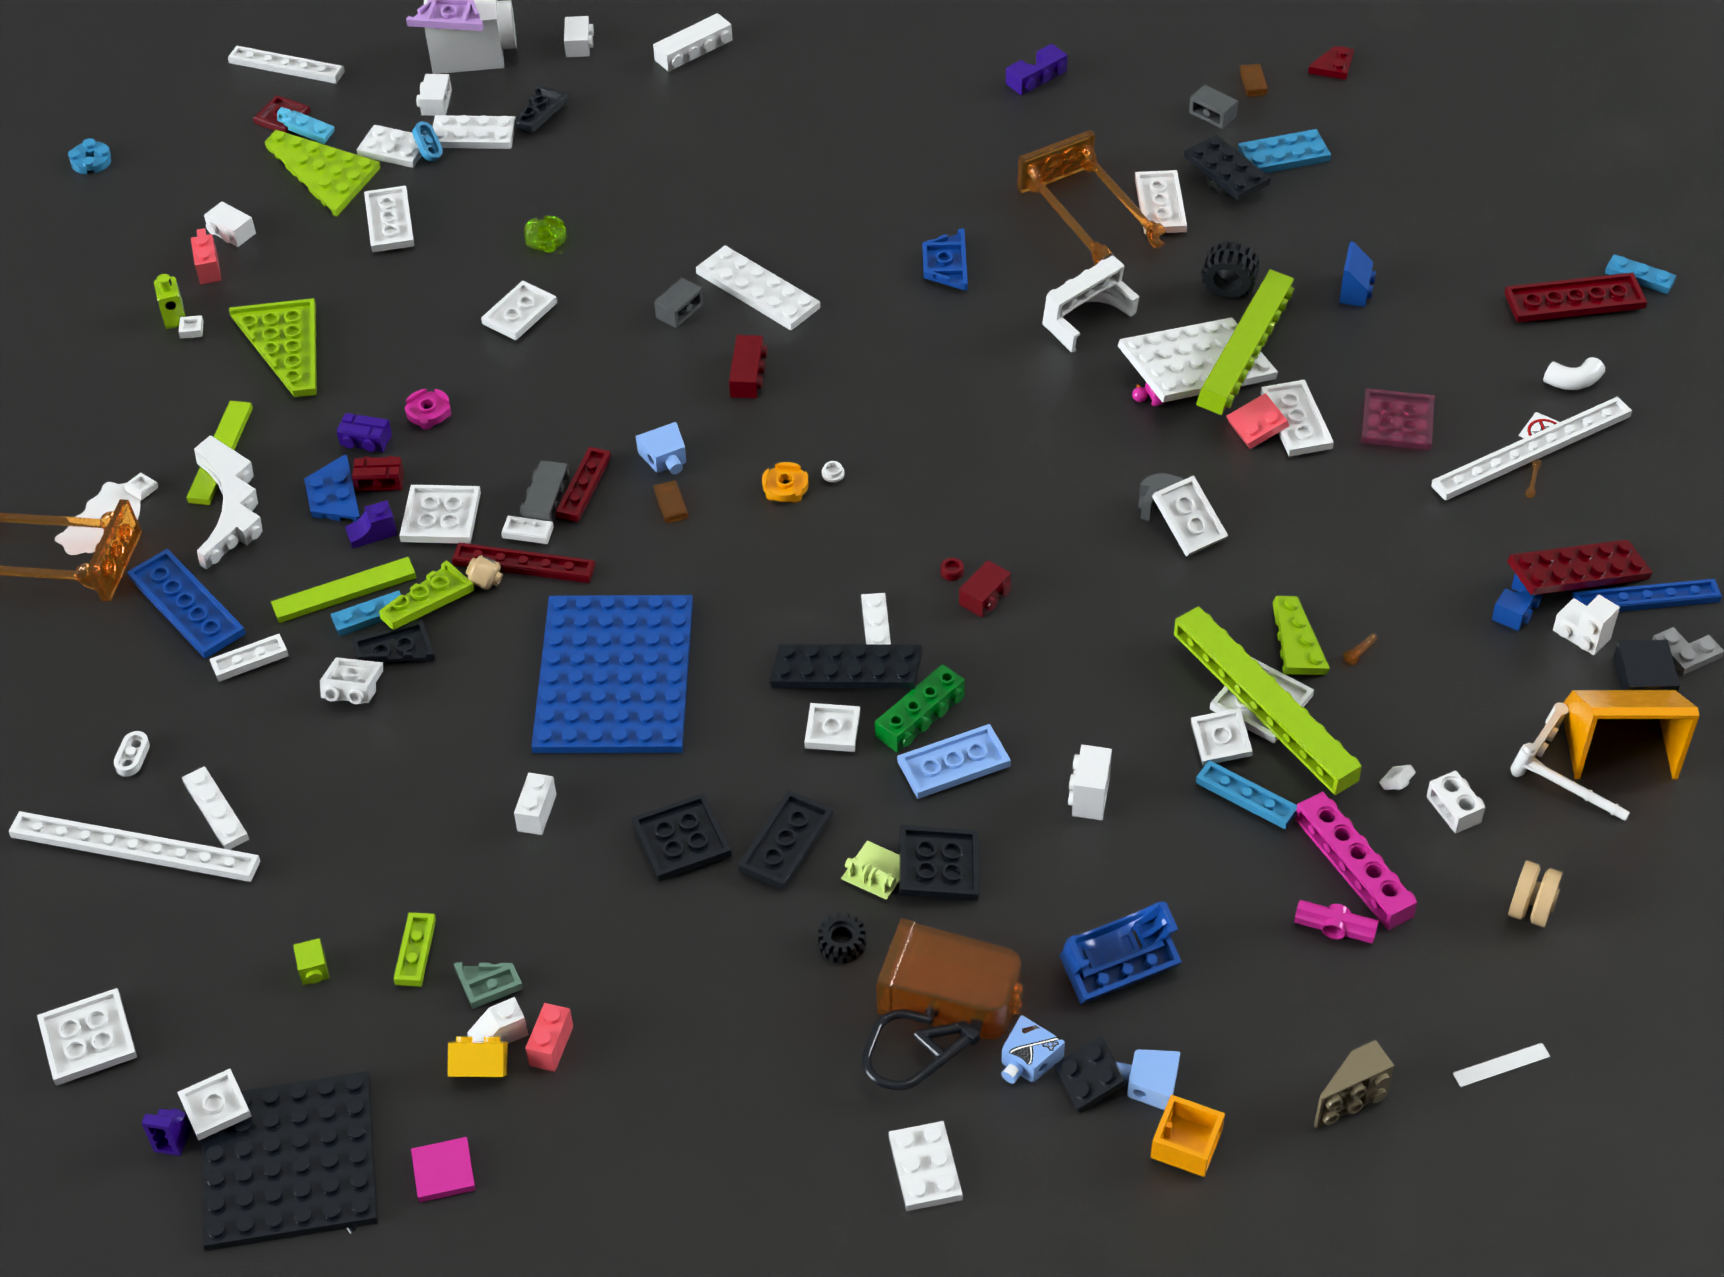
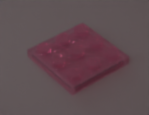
[1361,388,1434,450]

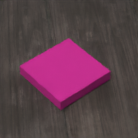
[411,1137,476,1202]

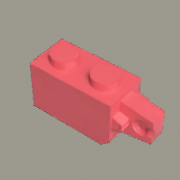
[191,228,222,285]

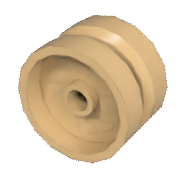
[1508,860,1563,928]

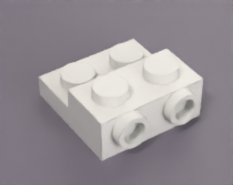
[320,657,383,704]

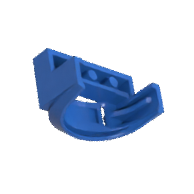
[1059,902,1182,1005]

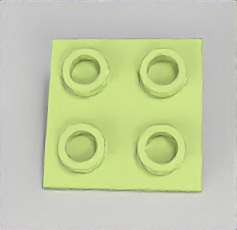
[841,841,899,900]

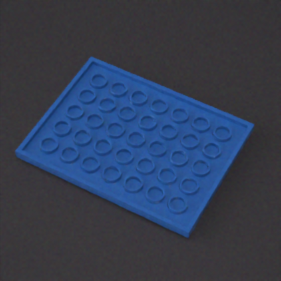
[531,595,693,753]

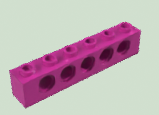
[1295,792,1417,930]

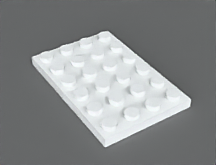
[1118,317,1278,402]

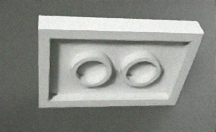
[356,125,423,168]
[481,281,557,340]
[1152,475,1228,557]
[889,1121,963,1211]

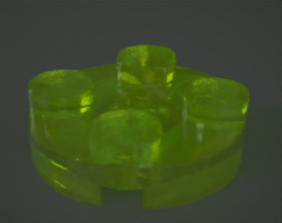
[524,215,567,253]

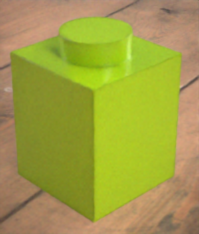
[293,938,330,985]

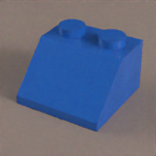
[1339,242,1376,307]

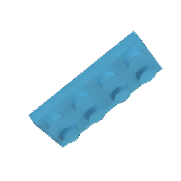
[1238,129,1331,173]

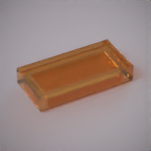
[1240,64,1268,96]
[653,480,688,523]

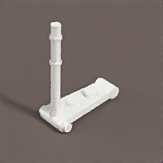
[1510,702,1630,821]

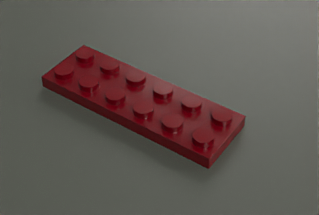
[1504,273,1647,323]
[1507,539,1653,595]

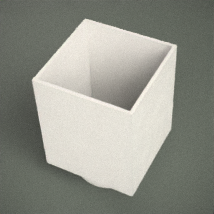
[424,0,517,74]

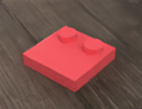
[1227,393,1289,449]

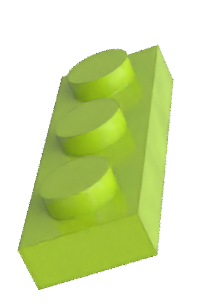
[394,912,436,987]

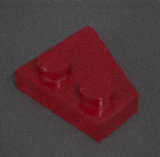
[1308,46,1354,80]

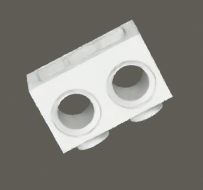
[1426,770,1485,834]

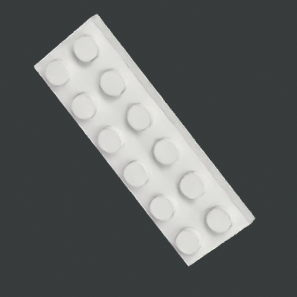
[696,245,820,330]

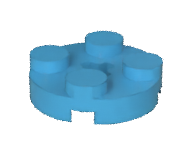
[68,138,111,174]

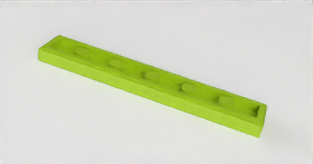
[186,401,253,505]
[271,557,417,623]

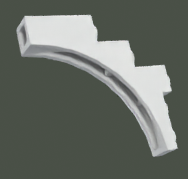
[194,435,263,570]

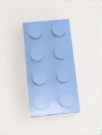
[897,724,1011,799]

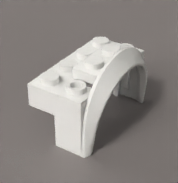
[1042,255,1139,352]

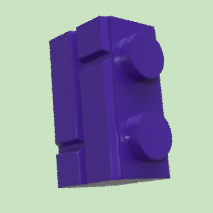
[337,413,392,452]

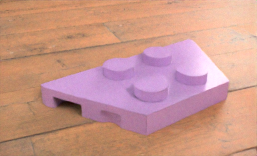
[406,0,484,31]

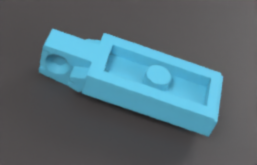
[277,107,334,144]

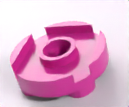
[405,389,451,430]

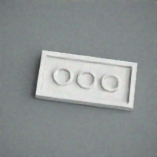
[433,115,516,149]
[1135,170,1187,234]
[364,186,414,252]
[1260,380,1334,456]

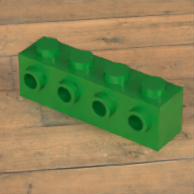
[875,664,965,753]

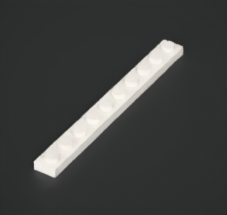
[1431,397,1632,501]
[8,811,260,882]

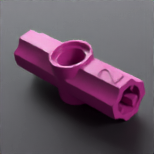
[1294,900,1379,944]

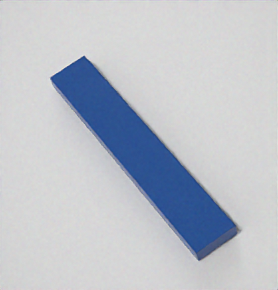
[1571,579,1722,612]

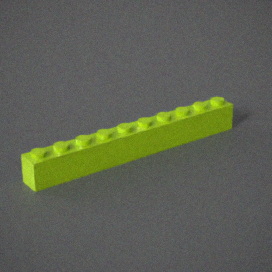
[1196,269,1295,415]
[1174,606,1362,795]

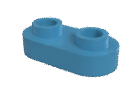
[412,121,443,162]

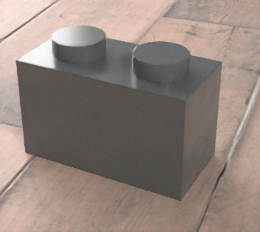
[1189,85,1238,129]
[654,278,704,328]

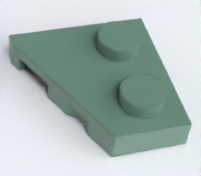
[454,962,523,1009]

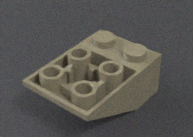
[1314,1040,1394,1128]

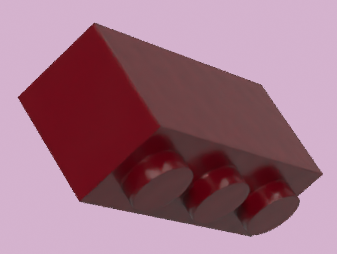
[729,335,768,399]

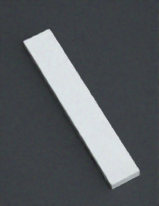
[228,46,345,84]

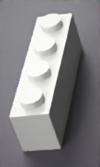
[653,13,733,72]

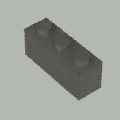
[520,460,570,525]

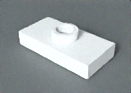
[501,516,554,544]

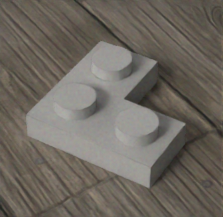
[1653,627,1724,675]

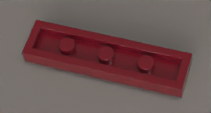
[556,447,611,522]

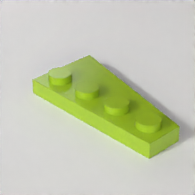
[379,560,474,630]
[1273,596,1330,675]

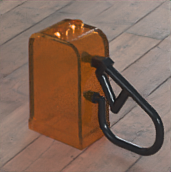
[862,918,1022,1091]

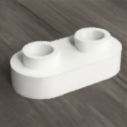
[114,731,150,777]

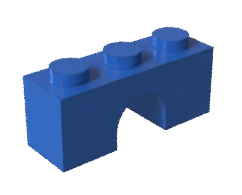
[1492,574,1543,631]

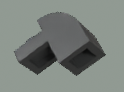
[1138,473,1183,521]

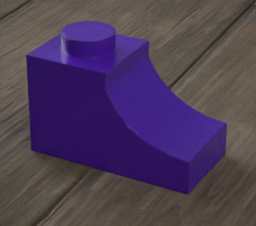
[345,500,398,549]
[141,1109,192,1156]

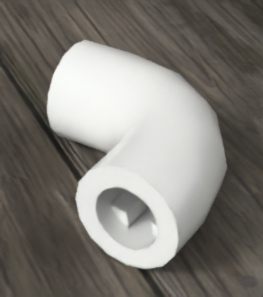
[1543,357,1605,390]

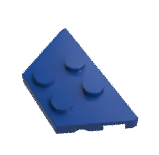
[922,228,968,291]
[304,455,360,522]

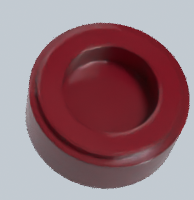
[940,558,964,581]

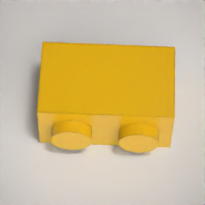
[448,1036,508,1077]

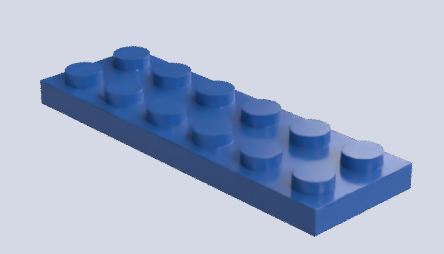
[127,548,246,659]

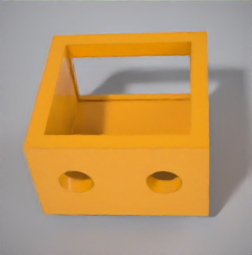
[1150,1094,1225,1177]

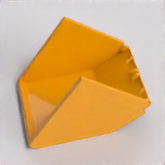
[1563,690,1700,779]

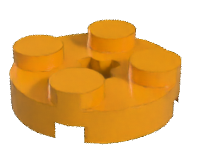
[762,462,809,503]

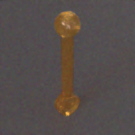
[1526,459,1542,498]

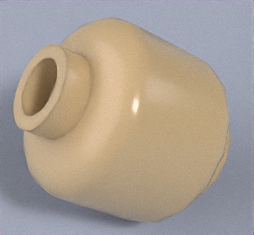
[466,555,503,590]

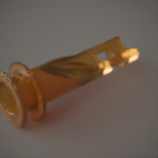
[1343,633,1377,665]

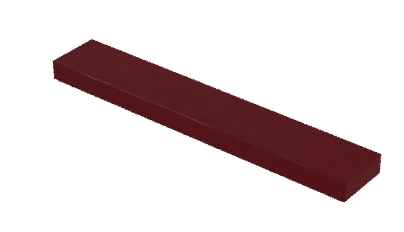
[452,543,596,583]

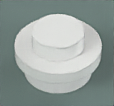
[822,461,845,482]

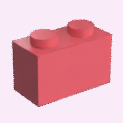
[525,1003,573,1072]

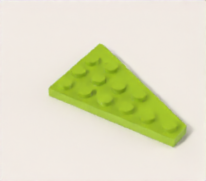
[265,130,381,216]
[229,298,317,397]

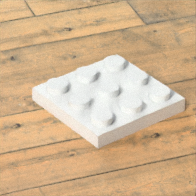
[399,485,481,544]
[1210,657,1314,743]
[37,988,137,1086]

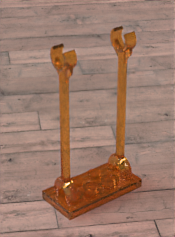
[1017,130,1167,265]
[0,499,142,601]

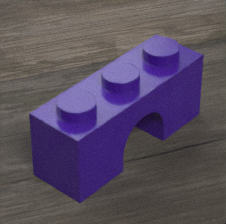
[1006,44,1068,95]

